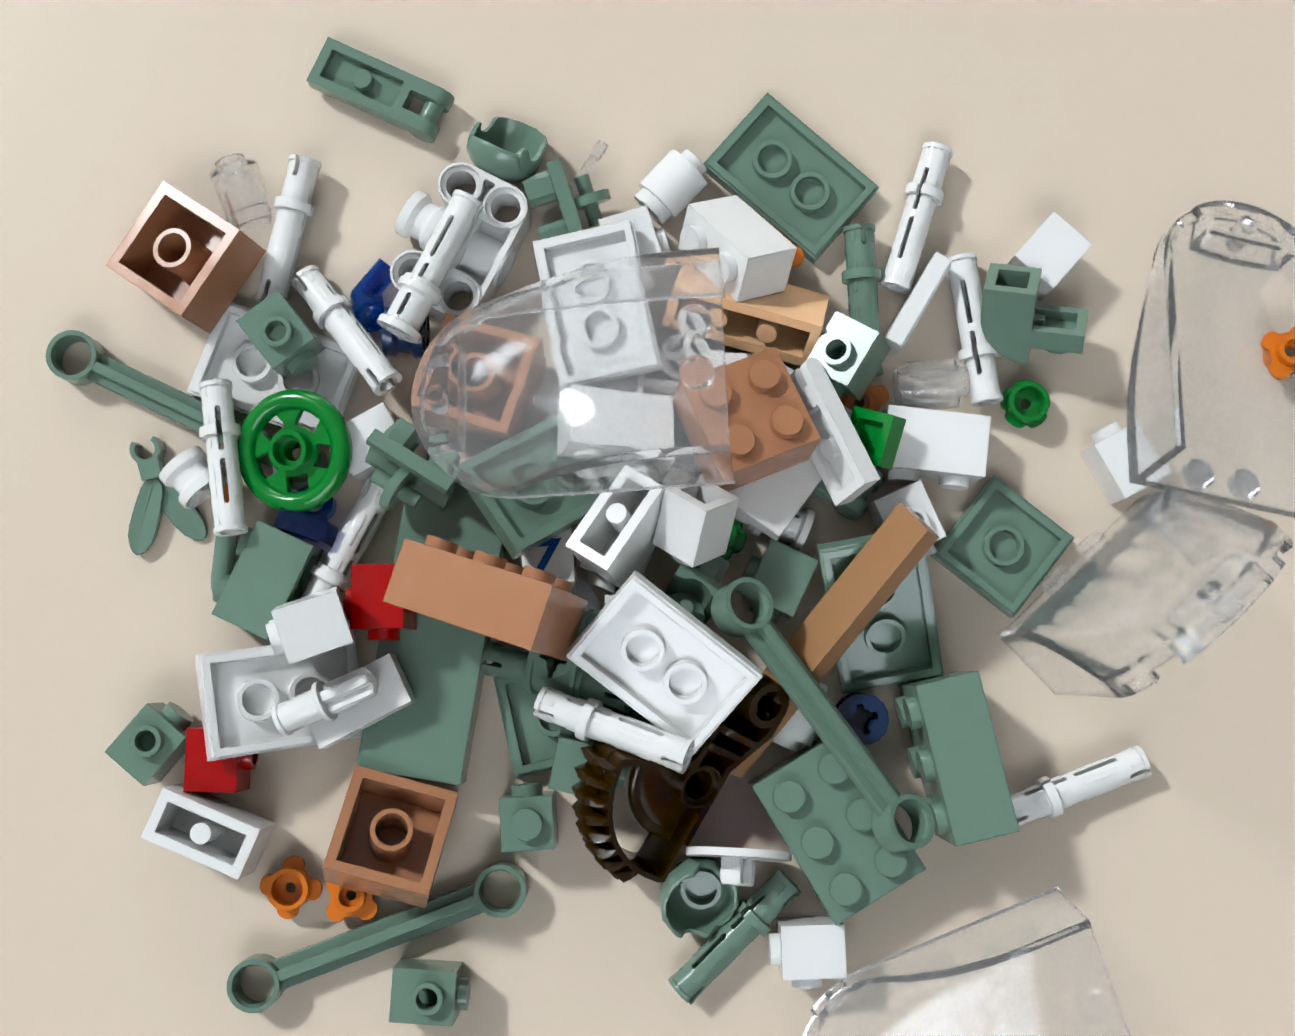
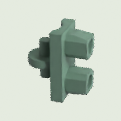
[523,158,611,239]
[365,418,463,511]
[665,556,730,624]

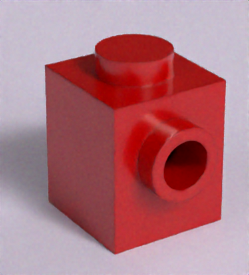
[343,564,417,641]
[183,726,259,793]

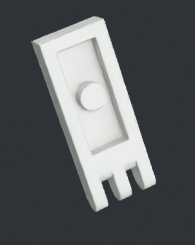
[790,357,880,507]

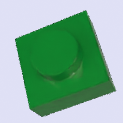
[850,406,906,470]

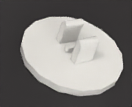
[686,846,792,886]

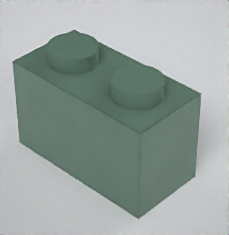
[211,520,324,640]

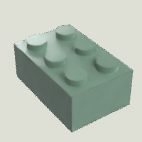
[894,671,1020,847]
[748,738,926,926]

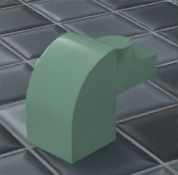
[981,263,1089,364]

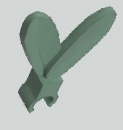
[128,436,208,555]

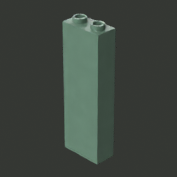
[357,454,506,785]

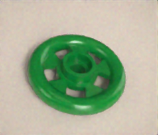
[238,389,352,513]

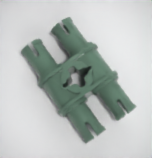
[481,609,632,713]

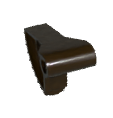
[571,673,789,883]

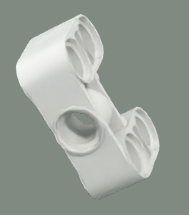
[390,162,531,321]

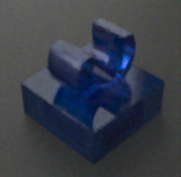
[274,487,339,548]

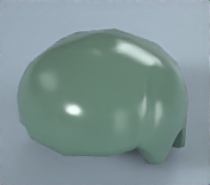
[466,116,548,183]
[660,857,739,938]

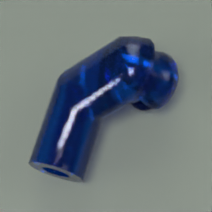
[350,258,392,333]

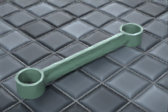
[46,330,329,491]
[711,577,935,853]
[227,861,529,1013]

